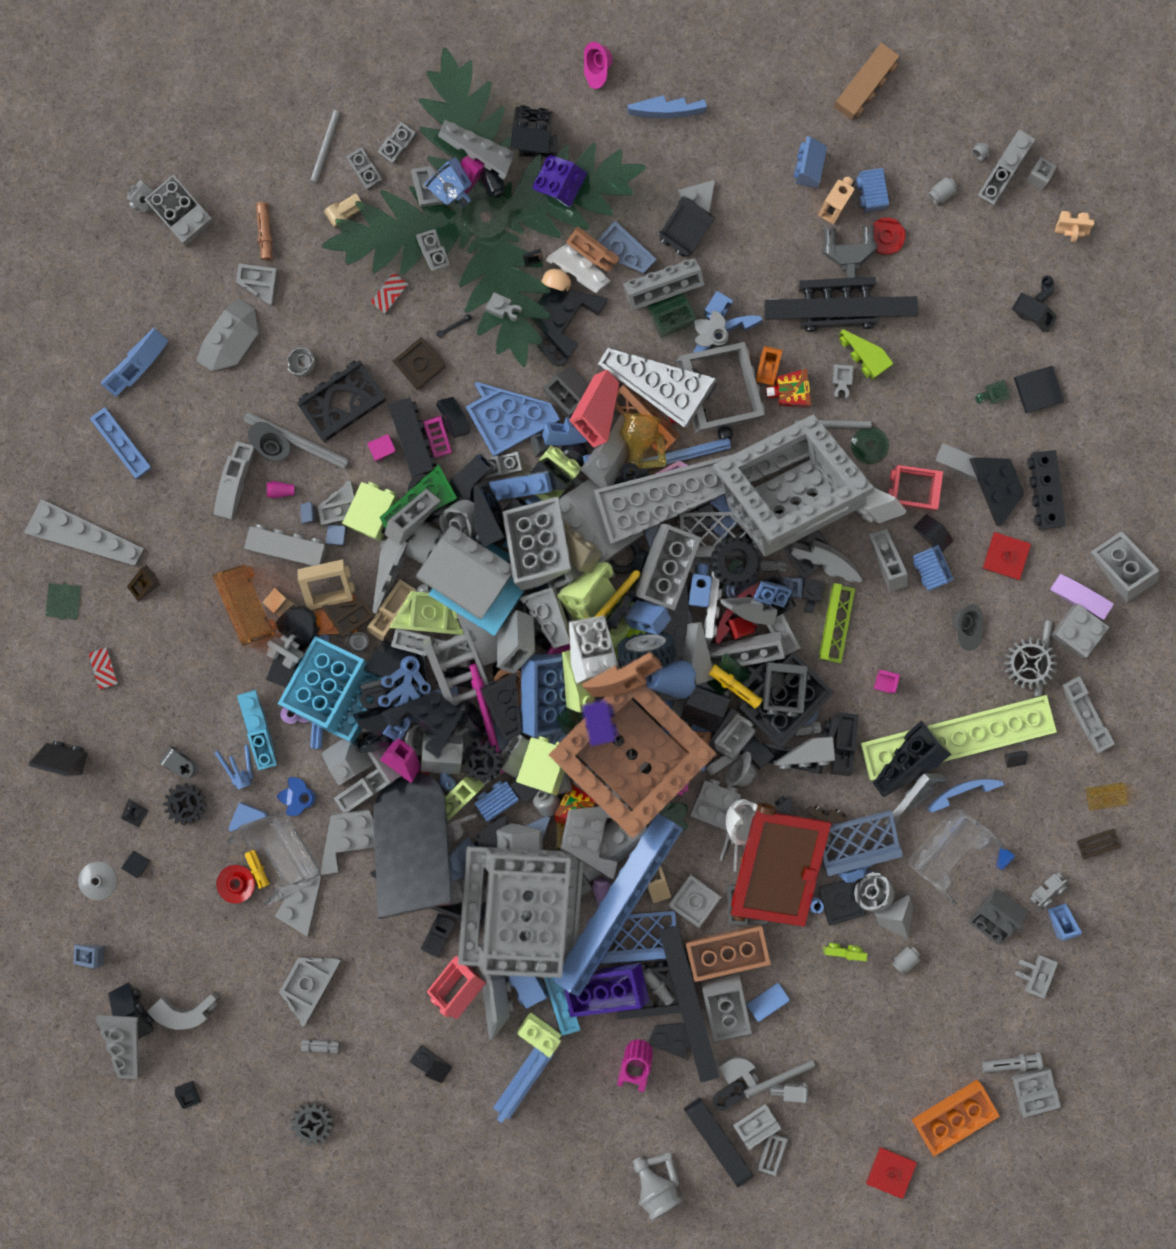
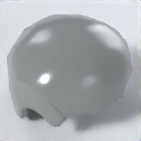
[286,347,316,376]

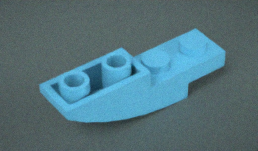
[237,690,277,770]

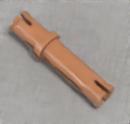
[256,202,273,261]

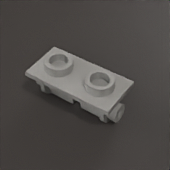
[1030,873,1068,910]

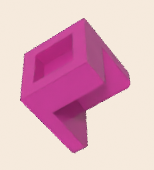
[367,434,396,463]
[873,670,900,694]

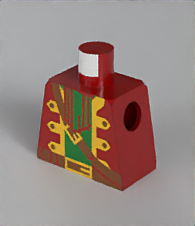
[766,369,811,408]
[555,784,597,825]

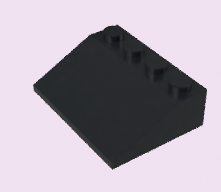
[737,652,834,748]

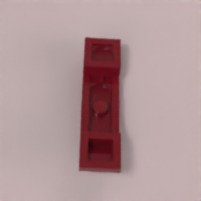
[715,582,761,645]

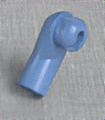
[439,773,456,791]

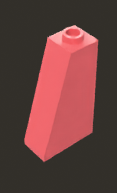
[569,369,619,447]

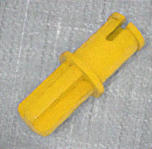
[245,850,270,889]

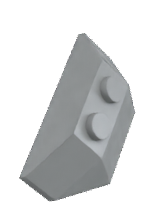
[196,299,259,371]
[481,973,514,1040]

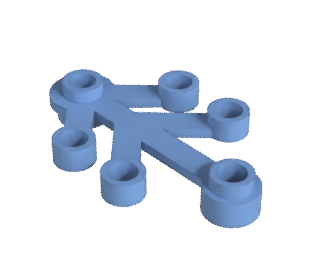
[378,656,431,731]

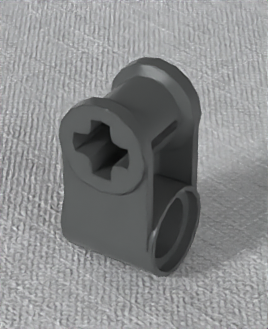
[159,746,198,778]

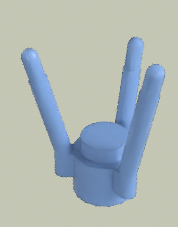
[215,745,254,790]

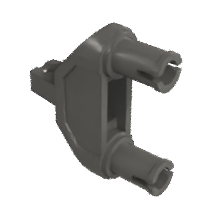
[822,225,878,278]

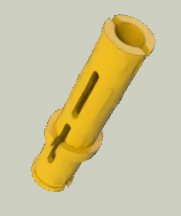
[708,664,762,709]

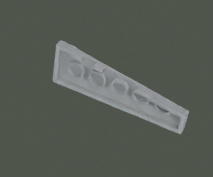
[24,499,145,566]

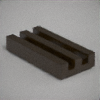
[1077,829,1121,859]

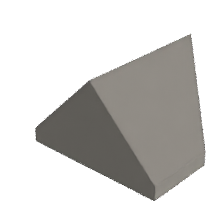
[874,895,913,939]

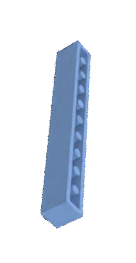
[553,813,683,996]

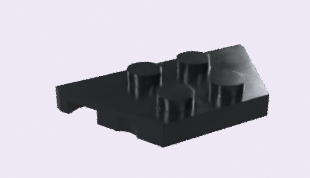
[969,458,1024,526]

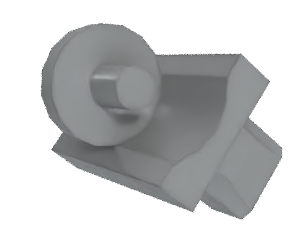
[267,634,305,669]

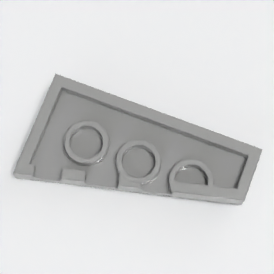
[438,120,515,180]
[96,1015,139,1079]

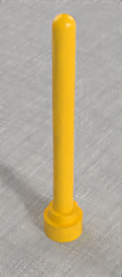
[595,570,640,617]

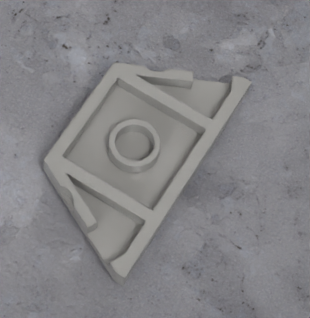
[279,957,341,1027]

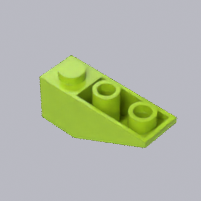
[839,329,893,380]

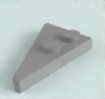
[884,773,947,826]

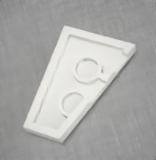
[546,244,610,293]

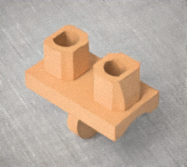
[1055,211,1094,242]

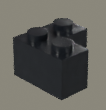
[108,982,154,1039]

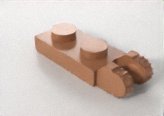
[566,226,619,272]

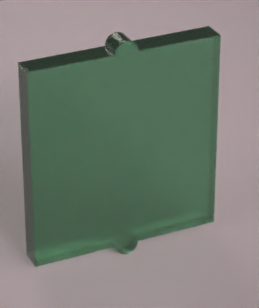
[45,583,81,620]

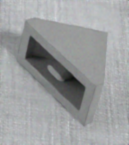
[1026,156,1057,191]

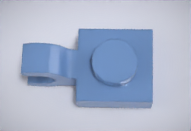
[838,865,874,883]

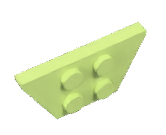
[390,591,463,635]

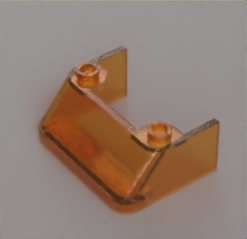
[213,564,280,648]

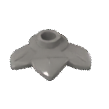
[694,310,729,347]

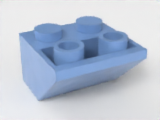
[793,136,827,188]

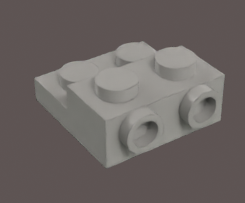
[690,778,741,830]

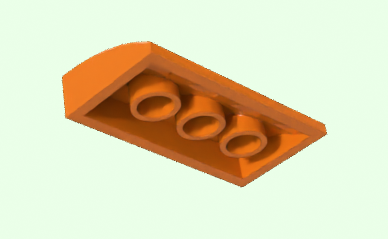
[911,1080,1000,1157]

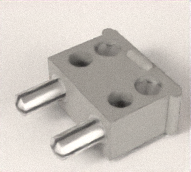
[770,1081,808,1103]

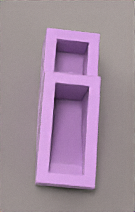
[1050,574,1114,621]

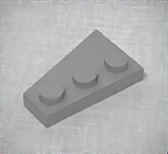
[274,866,322,937]

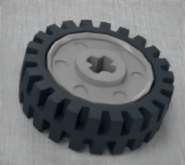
[617,632,677,667]

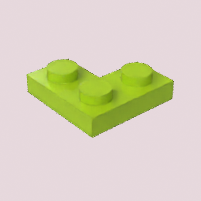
[823,942,867,961]

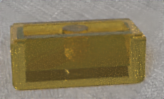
[1085,782,1127,810]

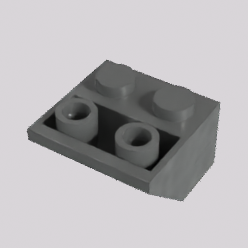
[543,366,589,418]
[968,888,1027,946]

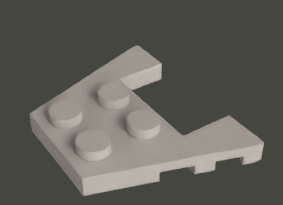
[561,803,628,879]
[321,809,375,875]

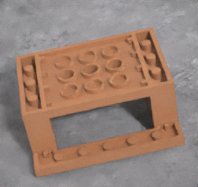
[548,684,716,838]

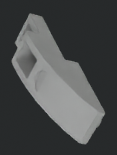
[977,129,1035,205]
[214,441,256,520]
[789,539,862,583]

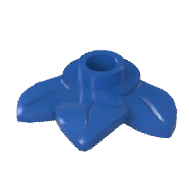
[277,777,315,816]

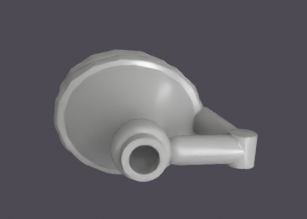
[632,1153,683,1221]

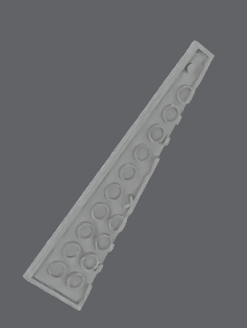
[594,439,810,546]

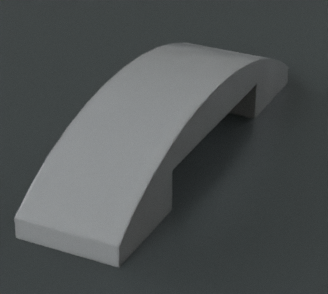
[1062,676,1115,753]

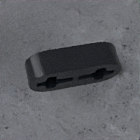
[713,1080,746,1110]

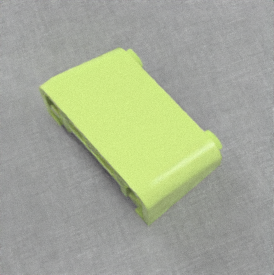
[558,562,634,649]

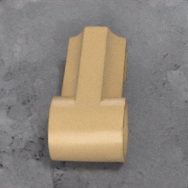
[324,194,365,228]

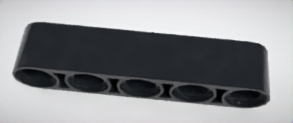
[684,1097,754,1188]

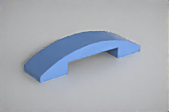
[693,316,763,353]
[928,779,1004,812]

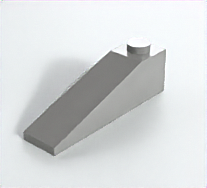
[580,414,634,488]

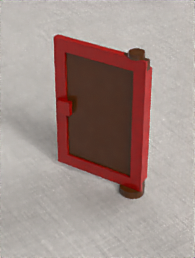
[730,802,831,927]

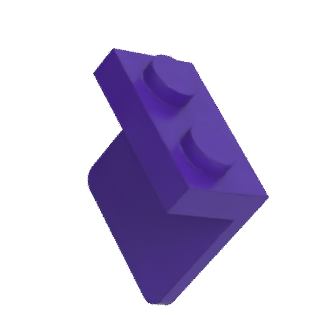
[533,155,587,207]

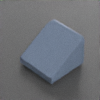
[300,502,315,524]
[326,525,347,546]

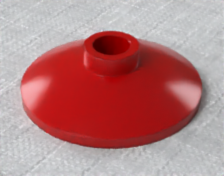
[216,865,255,904]

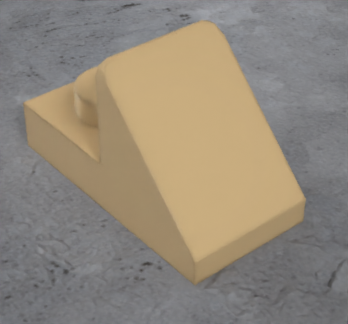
[263,588,296,617]

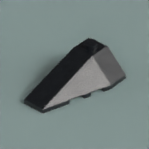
[873,720,952,797]

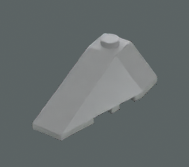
[373,537,408,614]

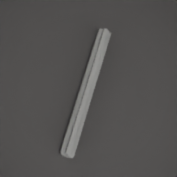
[244,412,349,469]

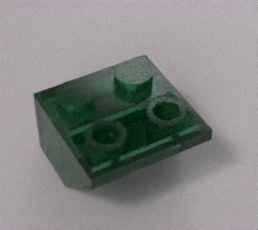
[646,293,696,339]

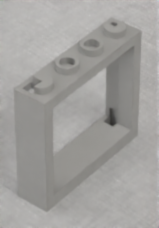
[676,342,765,433]

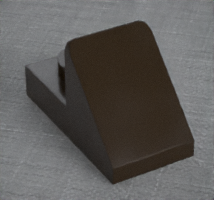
[127,565,161,602]

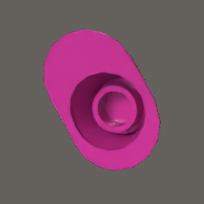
[584,42,613,89]

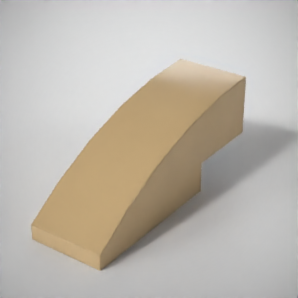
[367,580,416,641]

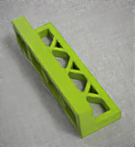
[818,583,855,664]

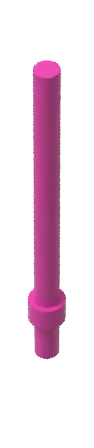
[469,664,505,774]

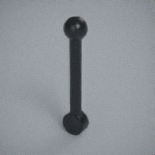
[436,314,472,338]

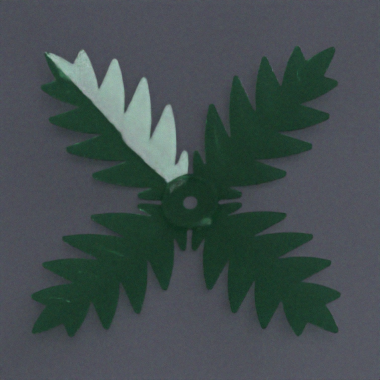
[322,47,646,367]

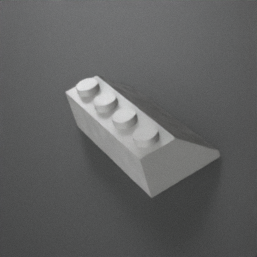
[635,524,701,611]

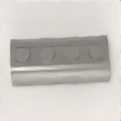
[583,808,647,882]

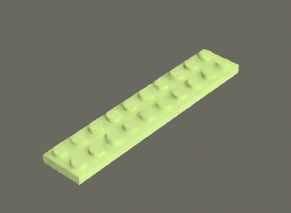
[860,695,1057,781]

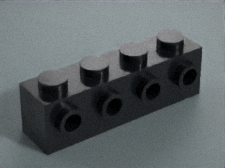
[388,397,437,478]
[1027,450,1066,530]

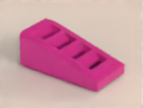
[423,416,452,458]

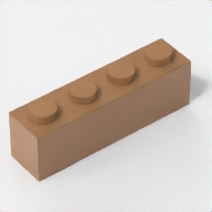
[834,42,899,120]

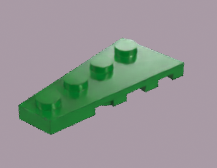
[380,465,457,529]

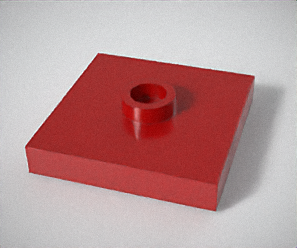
[982,532,1031,580]
[866,1147,917,1199]

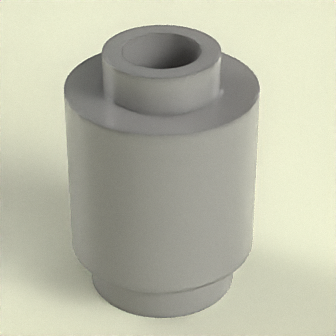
[928,177,957,205]
[892,947,921,975]

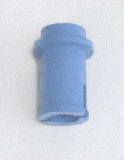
[809,897,824,913]

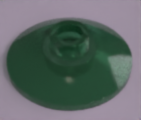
[851,427,889,464]

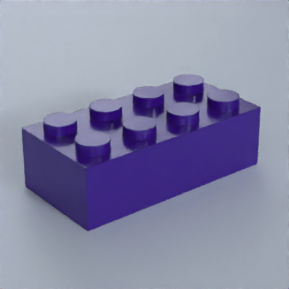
[582,700,619,746]
[564,963,649,1017]

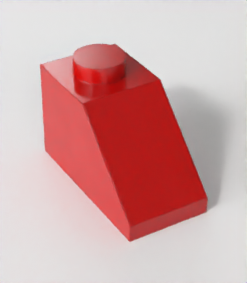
[726,617,757,640]

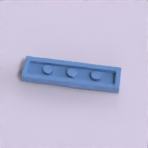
[90,407,152,479]
[486,472,553,500]

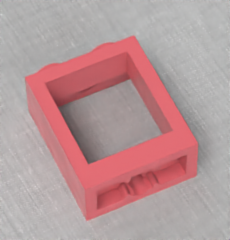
[888,465,943,511]
[427,956,486,1020]

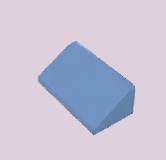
[746,983,790,1022]

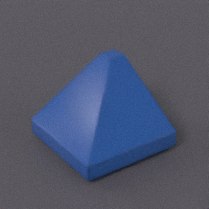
[996,846,1015,870]

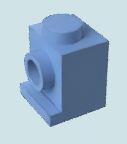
[704,291,733,320]

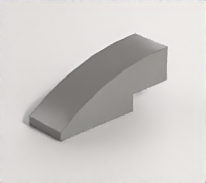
[720,597,777,625]
[334,769,395,813]

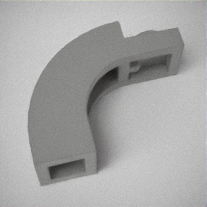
[147,992,219,1030]

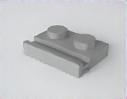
[733,1104,781,1150]

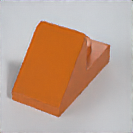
[755,346,783,386]

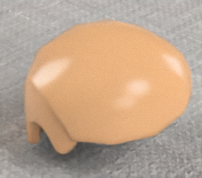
[540,269,571,291]

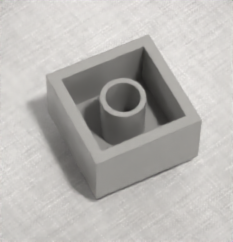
[1051,604,1109,659]

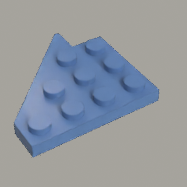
[466,382,560,457]

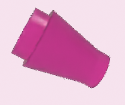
[267,480,294,499]

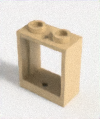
[298,559,355,610]

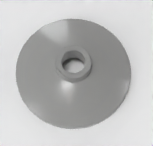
[78,861,117,900]

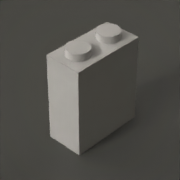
[497,610,535,674]

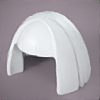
[726,799,757,845]

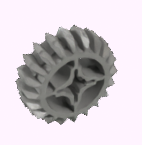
[1004,638,1058,690]

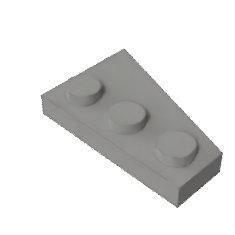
[520,586,570,648]

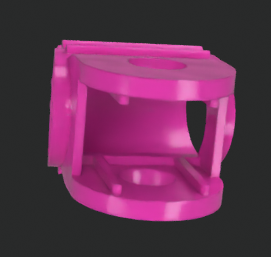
[617,1039,653,1093]

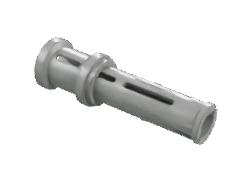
[981,1052,1043,1073]

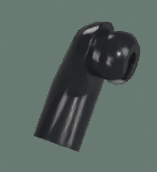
[1034,275,1054,303]

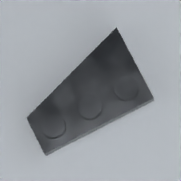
[480,673,522,741]

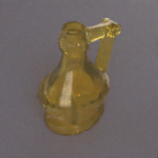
[619,412,667,473]

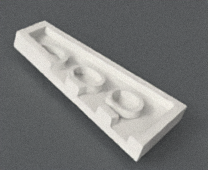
[703,570,722,645]

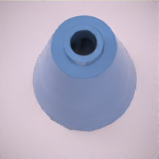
[645,660,697,699]

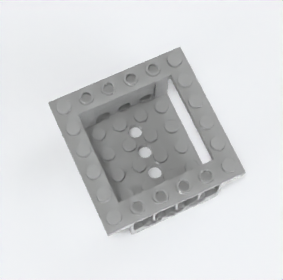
[713,414,874,557]
[458,846,583,978]

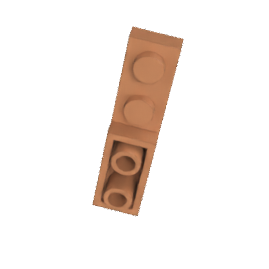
[582,652,662,697]

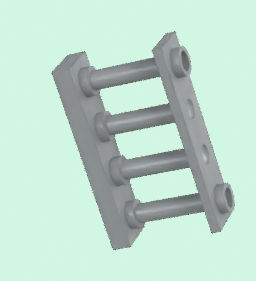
[423,625,493,707]

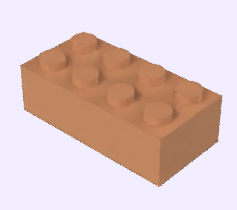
[685,924,771,982]

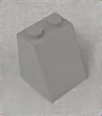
[421,733,463,774]

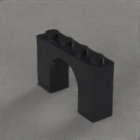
[449,454,527,543]

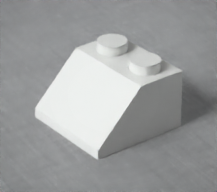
[856,488,906,523]

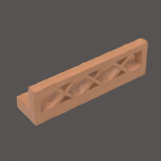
[615,384,681,455]

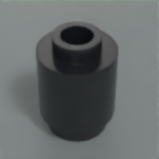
[481,169,506,198]

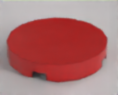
[868,217,906,255]

